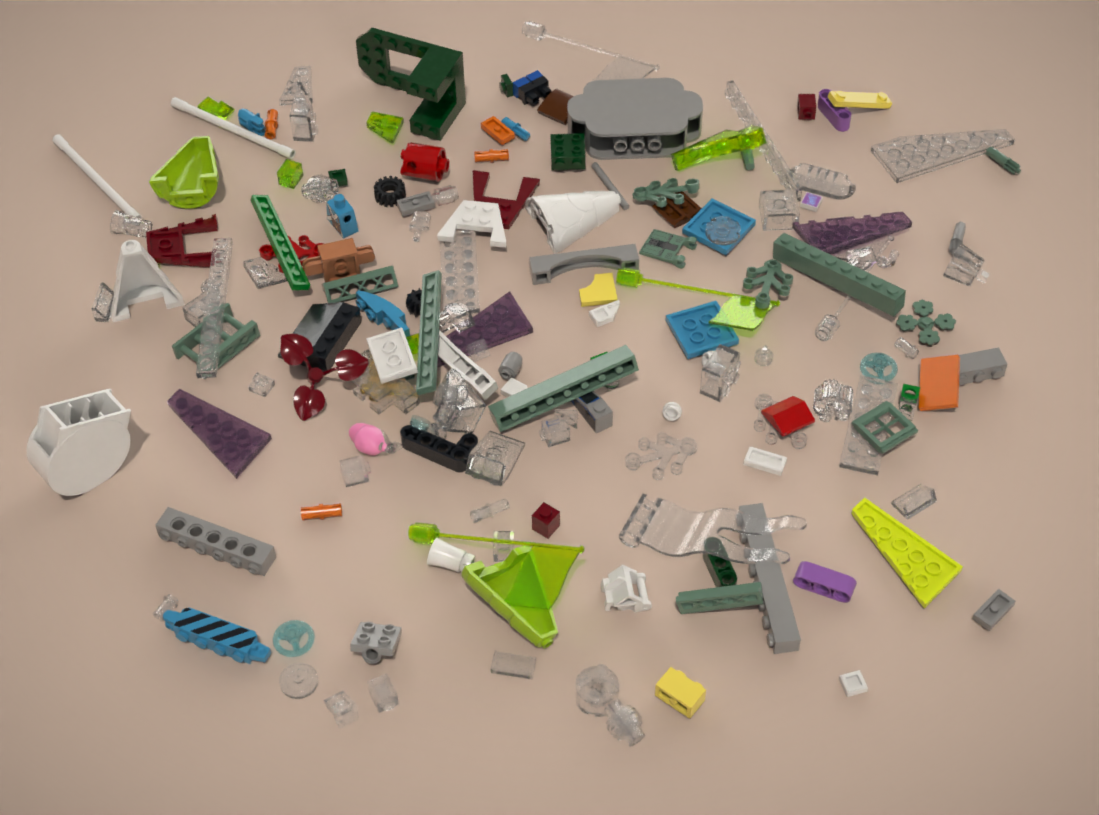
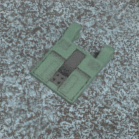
[639,229,697,269]

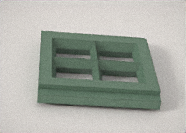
[851,401,918,454]

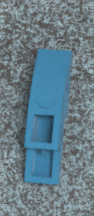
[356,290,411,342]

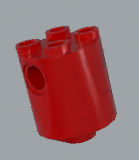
[400,142,450,182]

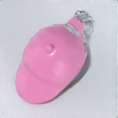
[349,423,403,456]

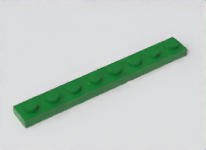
[250,195,310,291]

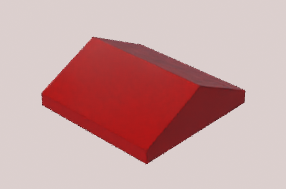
[761,396,815,437]

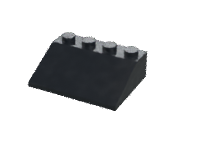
[278,302,361,372]

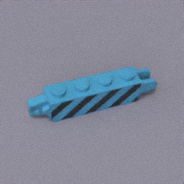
[163,607,271,664]

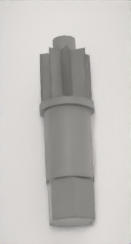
[949,222,966,255]

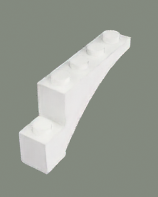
[438,330,499,401]

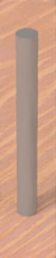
[591,162,630,210]

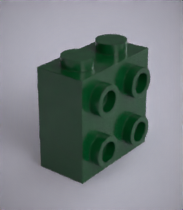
[550,133,586,170]

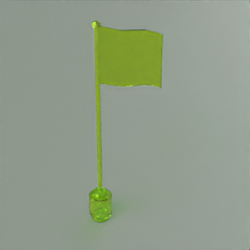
[616,267,780,331]
[408,522,585,610]

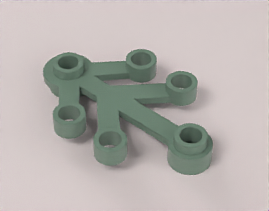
[632,178,700,207]
[743,259,793,309]

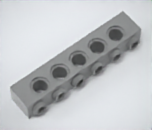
[155,507,276,576]

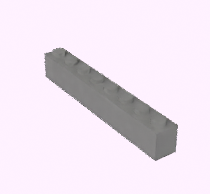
[735,503,801,654]

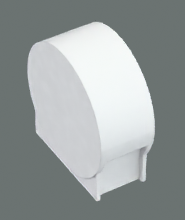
[26,388,131,496]

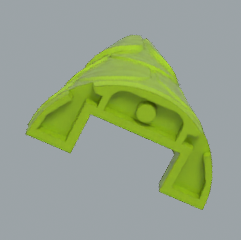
[149,136,219,209]
[461,544,558,648]

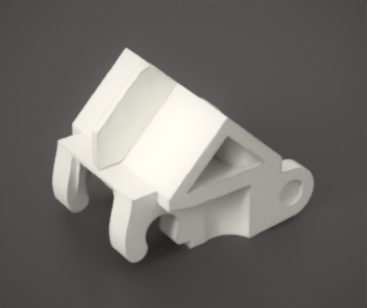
[601,565,652,613]

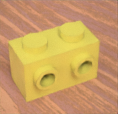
[655,667,706,719]

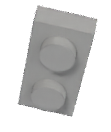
[396,191,435,217]
[972,589,1016,631]

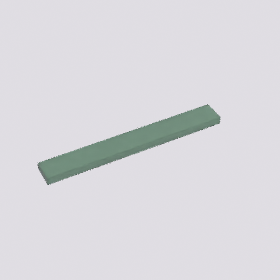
[416,270,442,395]

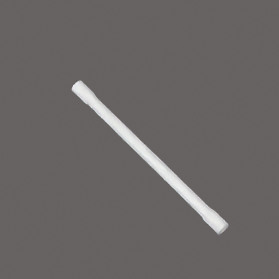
[171,97,296,159]
[52,134,142,224]

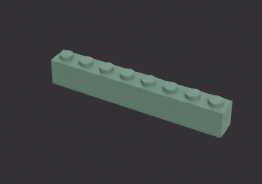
[773,233,906,317]
[488,345,639,432]

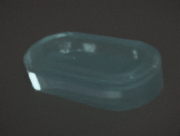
[409,415,430,431]

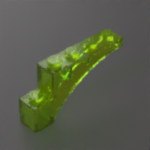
[671,125,766,171]

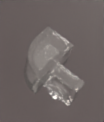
[439,303,476,333]

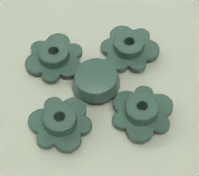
[896,299,956,345]

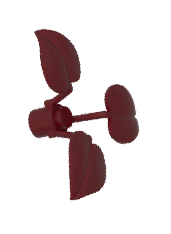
[280,334,369,421]

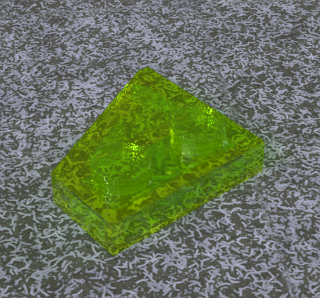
[366,112,404,143]

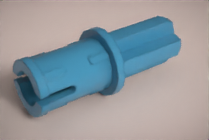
[501,117,530,141]

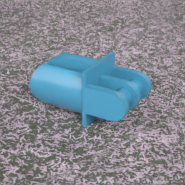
[238,108,265,136]

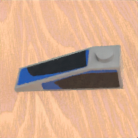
[571,391,613,434]

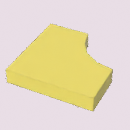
[579,273,618,307]

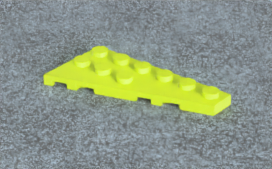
[851,498,963,609]

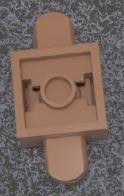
[302,238,375,283]

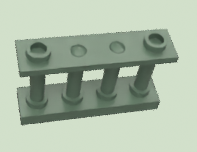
[172,303,260,379]

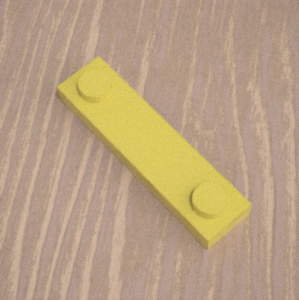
[827,91,892,109]

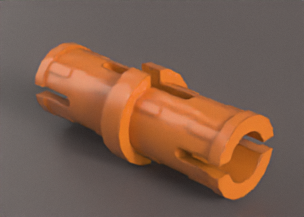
[265,109,278,140]
[474,149,509,163]
[301,503,342,520]

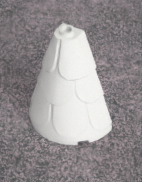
[525,191,621,254]
[111,240,185,322]

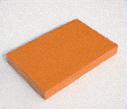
[919,354,960,411]

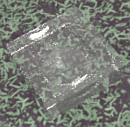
[465,338,491,362]

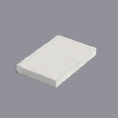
[366,328,418,384]

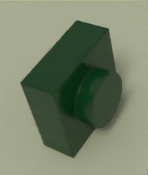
[499,74,513,98]
[328,169,348,188]

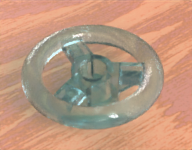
[860,353,898,382]
[273,620,315,657]

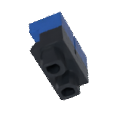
[512,70,552,106]

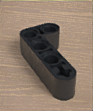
[400,425,479,473]

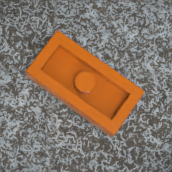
[481,116,515,145]

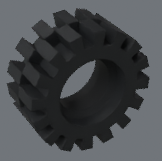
[374,176,406,207]

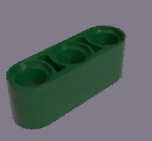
[703,538,737,587]

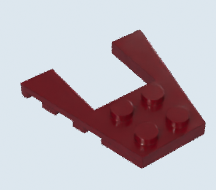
[473,170,540,230]
[146,214,222,269]

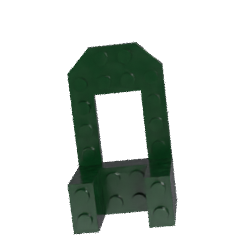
[356,27,466,141]

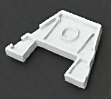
[437,200,506,248]

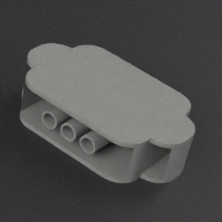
[567,78,703,160]

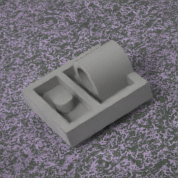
[350,622,402,664]

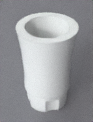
[427,538,475,572]

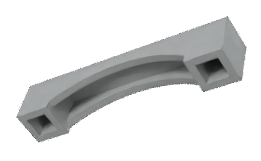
[529,244,639,285]

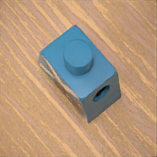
[326,194,359,239]

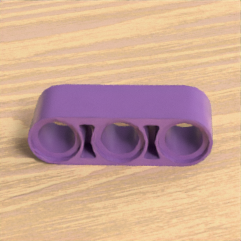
[817,89,851,132]
[793,561,857,603]

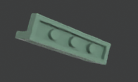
[322,265,398,303]
[676,582,763,614]

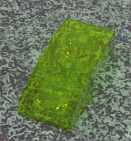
[197,97,235,120]

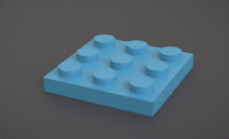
[682,198,756,255]
[666,301,739,359]

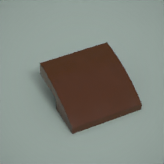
[537,89,574,125]
[652,191,702,228]

